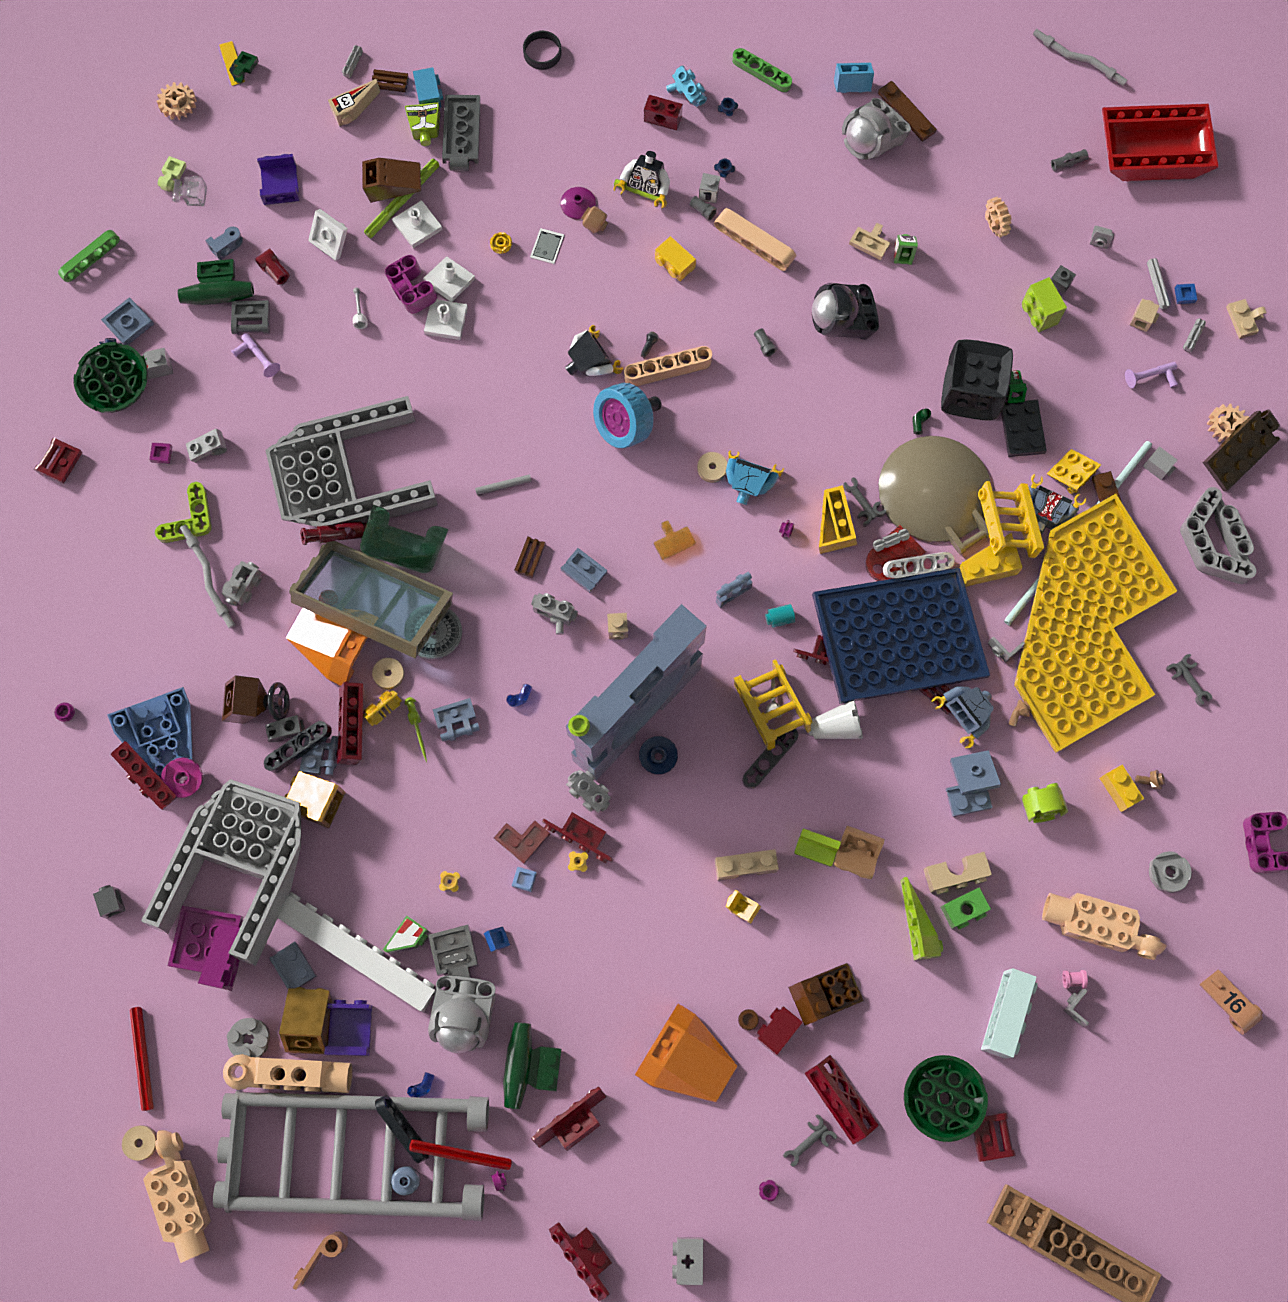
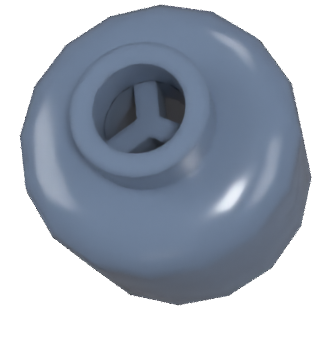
[391,1166,420,1196]

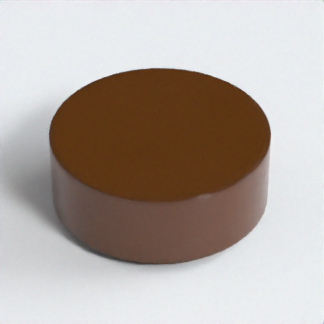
[738,1009,759,1031]

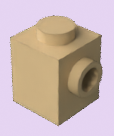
[1130,299,1160,332]
[607,613,628,640]

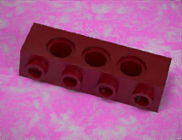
[337,682,363,765]

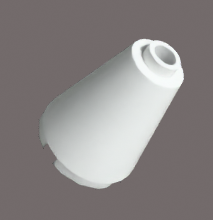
[809,700,863,739]

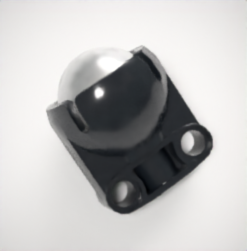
[812,283,879,340]

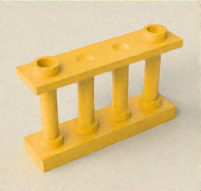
[978,481,1044,558]
[734,659,813,751]

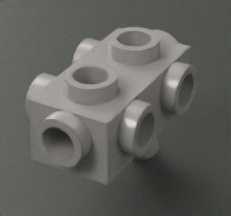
[222,561,262,607]
[531,593,578,635]
[566,770,611,812]

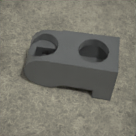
[265,715,305,742]

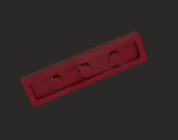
[804,1055,879,1145]

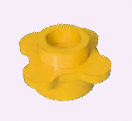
[568,851,588,872]
[439,871,460,892]

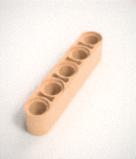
[714,208,796,271]
[624,346,712,386]

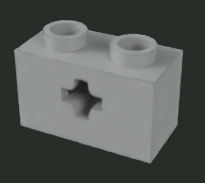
[672,1237,703,1285]

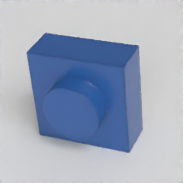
[1174,283,1197,304]
[484,926,510,952]

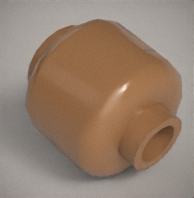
[581,206,608,234]

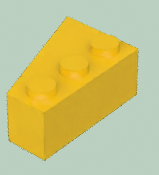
[819,485,857,554]
[959,532,1023,587]

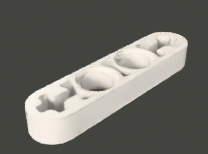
[883,552,955,578]

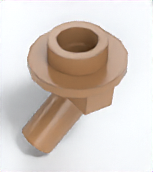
[1009,699,1031,727]
[1135,770,1165,789]

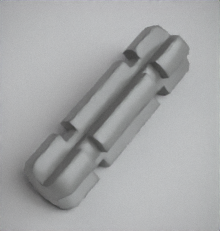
[342,45,363,78]
[1183,318,1206,352]
[873,529,910,552]

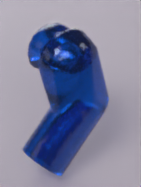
[506,684,532,707]
[407,1072,435,1098]

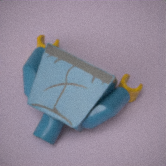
[726,450,784,505]

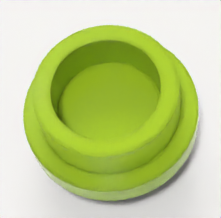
[568,715,590,737]

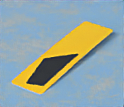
[219,41,245,86]

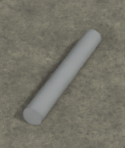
[475,474,532,495]

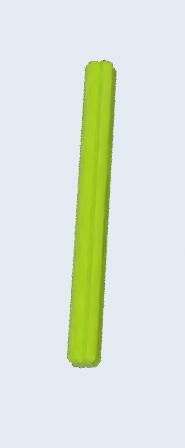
[364,158,440,239]

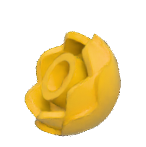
[490,232,512,254]

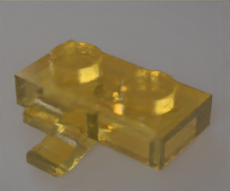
[653,520,696,560]

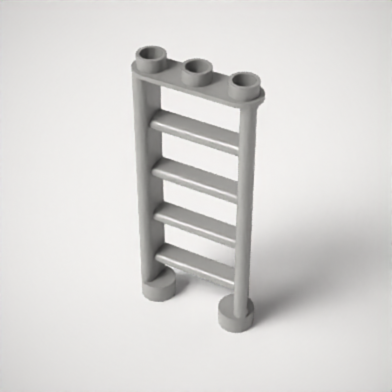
[213,1090,489,1221]

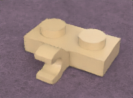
[849,223,890,260]
[1226,299,1267,339]

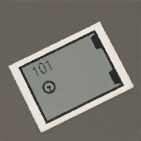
[530,228,564,264]

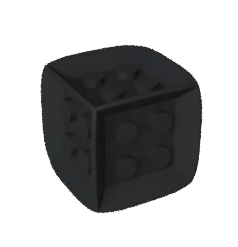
[941,339,1013,420]

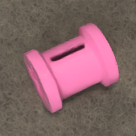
[1062,970,1088,989]

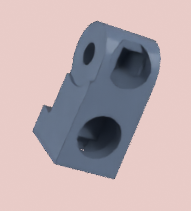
[205,226,243,260]

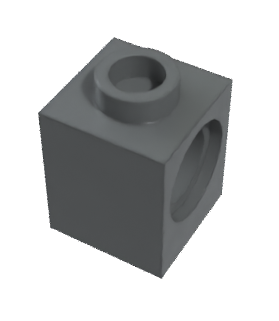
[1051,265,1076,298]
[93,885,126,919]

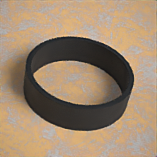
[523,30,562,70]

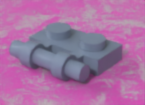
[716,572,753,608]
[433,698,480,742]
[299,733,338,776]

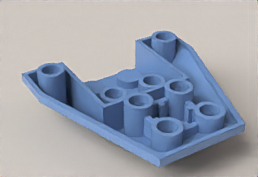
[107,687,193,778]

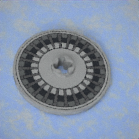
[404,605,462,659]

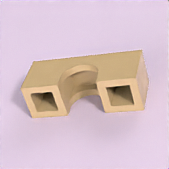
[715,849,779,881]
[923,852,992,895]

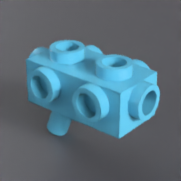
[666,66,707,107]

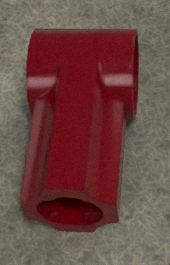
[255,248,290,285]

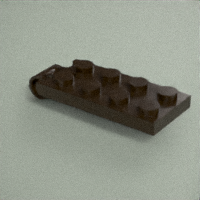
[1202,409,1280,491]

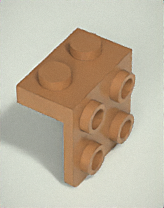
[834,825,885,879]

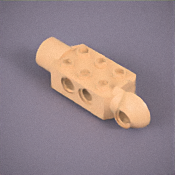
[1042,893,1167,960]
[223,1054,353,1093]
[143,1130,211,1263]

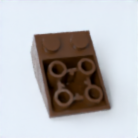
[362,157,421,203]
[788,963,864,1026]

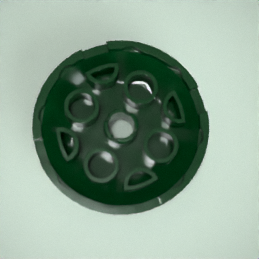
[73,342,148,413]
[903,1055,988,1142]

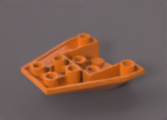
[286,608,378,686]
[635,1003,737,1102]

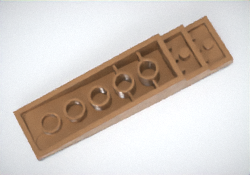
[986,1184,1162,1302]

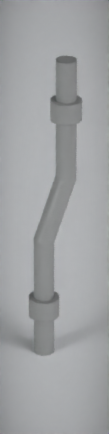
[1033,29,1127,86]
[180,525,235,629]

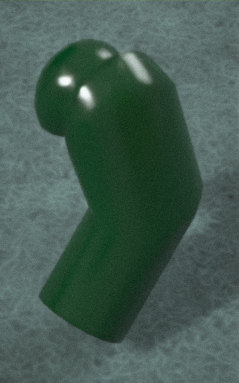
[912,408,931,435]

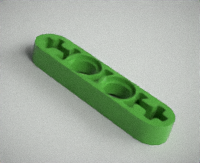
[732,48,792,92]
[58,230,120,282]

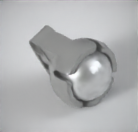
[842,98,911,160]
[428,976,495,1053]

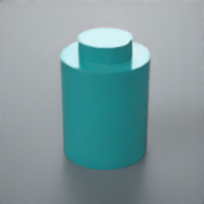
[765,604,795,628]

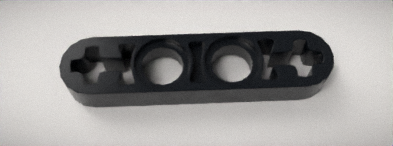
[264,721,332,773]
[742,729,798,789]
[375,1095,429,1163]

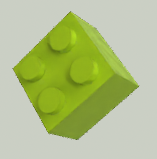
[1022,277,1067,332]

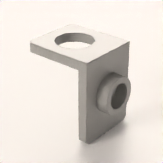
[1090,226,1114,249]
[988,637,1025,662]
[1064,989,1089,1026]

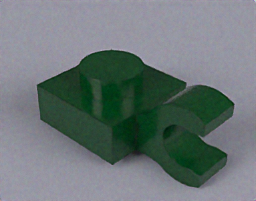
[232,51,259,84]

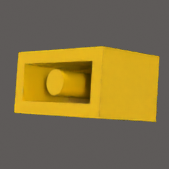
[655,236,696,282]
[1099,764,1144,812]

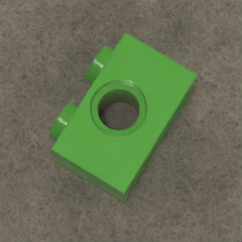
[940,888,991,930]

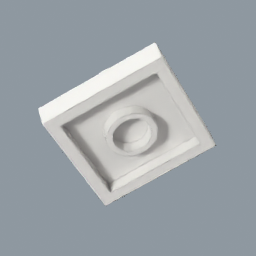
[392,200,443,248]
[308,209,348,260]
[423,256,475,302]
[424,299,468,340]

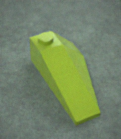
[900,877,943,961]

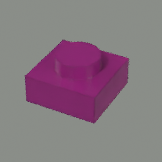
[149,443,173,464]

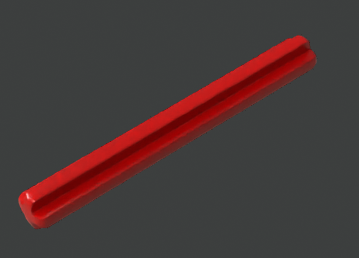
[129,1007,154,1111]
[409,1140,512,1170]

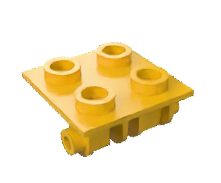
[1047,449,1101,494]
[363,690,402,726]

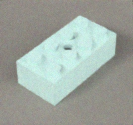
[981,968,1038,1059]

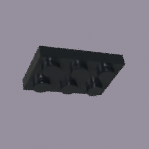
[1001,400,1047,457]

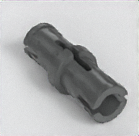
[1051,149,1088,171]

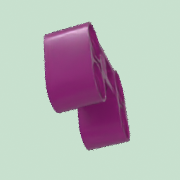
[385,255,438,314]
[1243,812,1288,874]

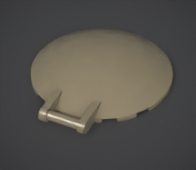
[878,436,991,555]

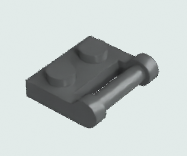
[231,300,270,334]

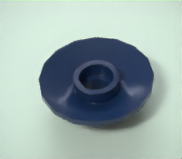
[639,736,678,775]

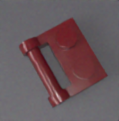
[34,438,83,484]
[972,1112,1016,1162]

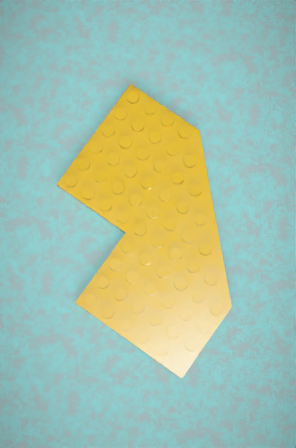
[1014,494,1177,753]

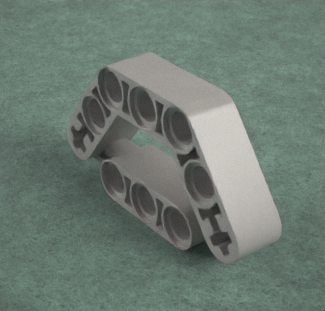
[1180,487,1256,584]

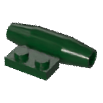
[178,259,254,305]
[503,1022,562,1109]

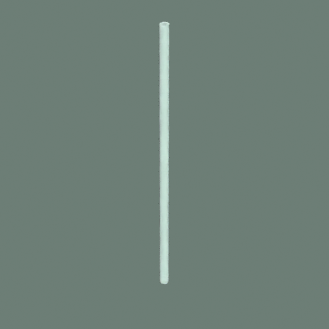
[1004,441,1152,626]

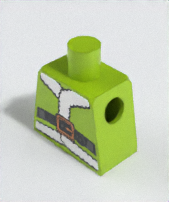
[405,103,441,146]

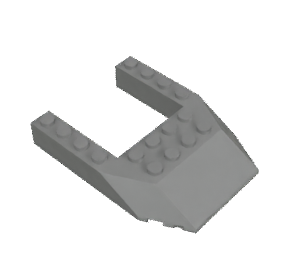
[265,396,438,527]
[141,779,301,966]

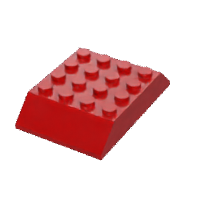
[1102,103,1218,181]

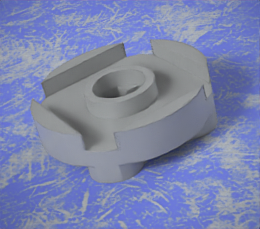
[1149,851,1192,893]
[227,1018,270,1058]

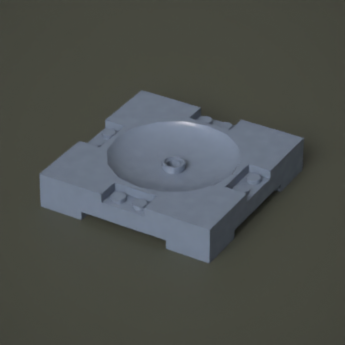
[566,604,707,781]

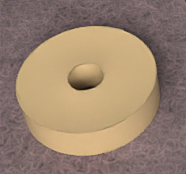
[697,452,727,483]
[372,658,404,690]
[122,1125,157,1161]

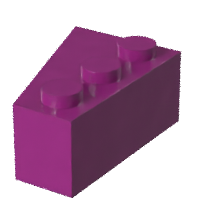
[198,924,240,991]

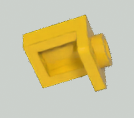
[725,890,761,924]

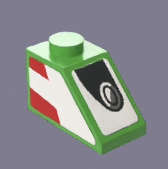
[894,234,918,265]
[383,915,429,954]

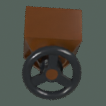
[222,675,290,724]

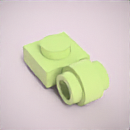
[158,156,187,192]

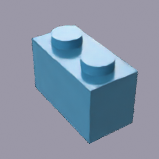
[834,63,874,93]
[413,67,444,108]

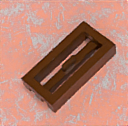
[372,69,409,93]
[514,536,546,578]

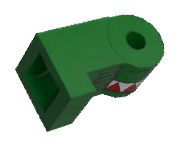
[1006,370,1027,403]

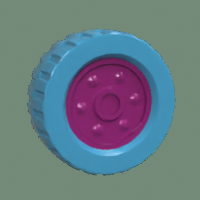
[593,383,662,449]

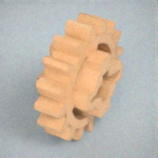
[156,82,197,120]
[985,196,1012,238]
[1207,404,1249,442]

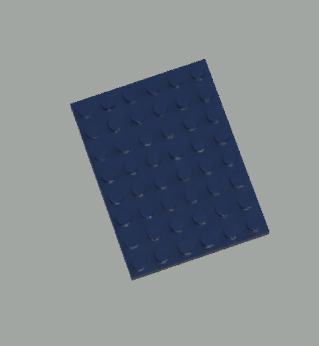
[812,568,990,704]

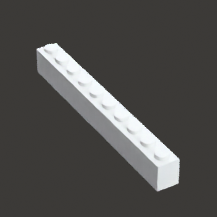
[278,892,436,1013]

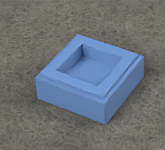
[512,867,537,892]

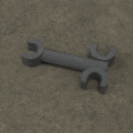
[843,477,886,527]
[1166,654,1212,706]
[783,1114,837,1167]

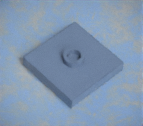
[101,297,154,345]
[950,750,1001,795]

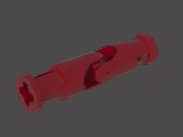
[300,519,380,545]

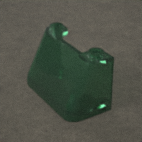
[360,505,448,573]

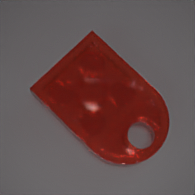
[865,525,926,581]

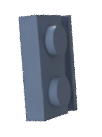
[560,548,608,593]
[945,786,993,817]
[269,941,317,989]

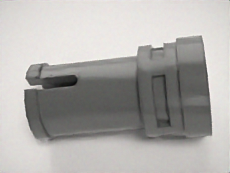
[689,196,717,221]
[754,328,777,357]

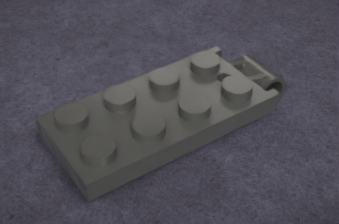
[442,95,481,171]

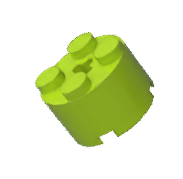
[1022,783,1068,823]

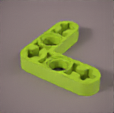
[155,482,212,543]

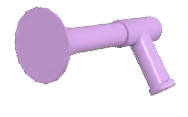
[231,333,280,378]
[1125,362,1179,388]

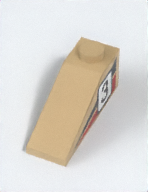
[328,79,380,127]

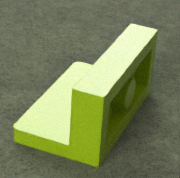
[794,828,841,867]

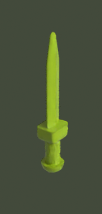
[404,697,427,763]

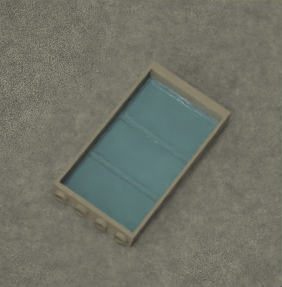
[289,541,453,659]

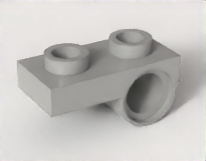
[186,428,227,462]

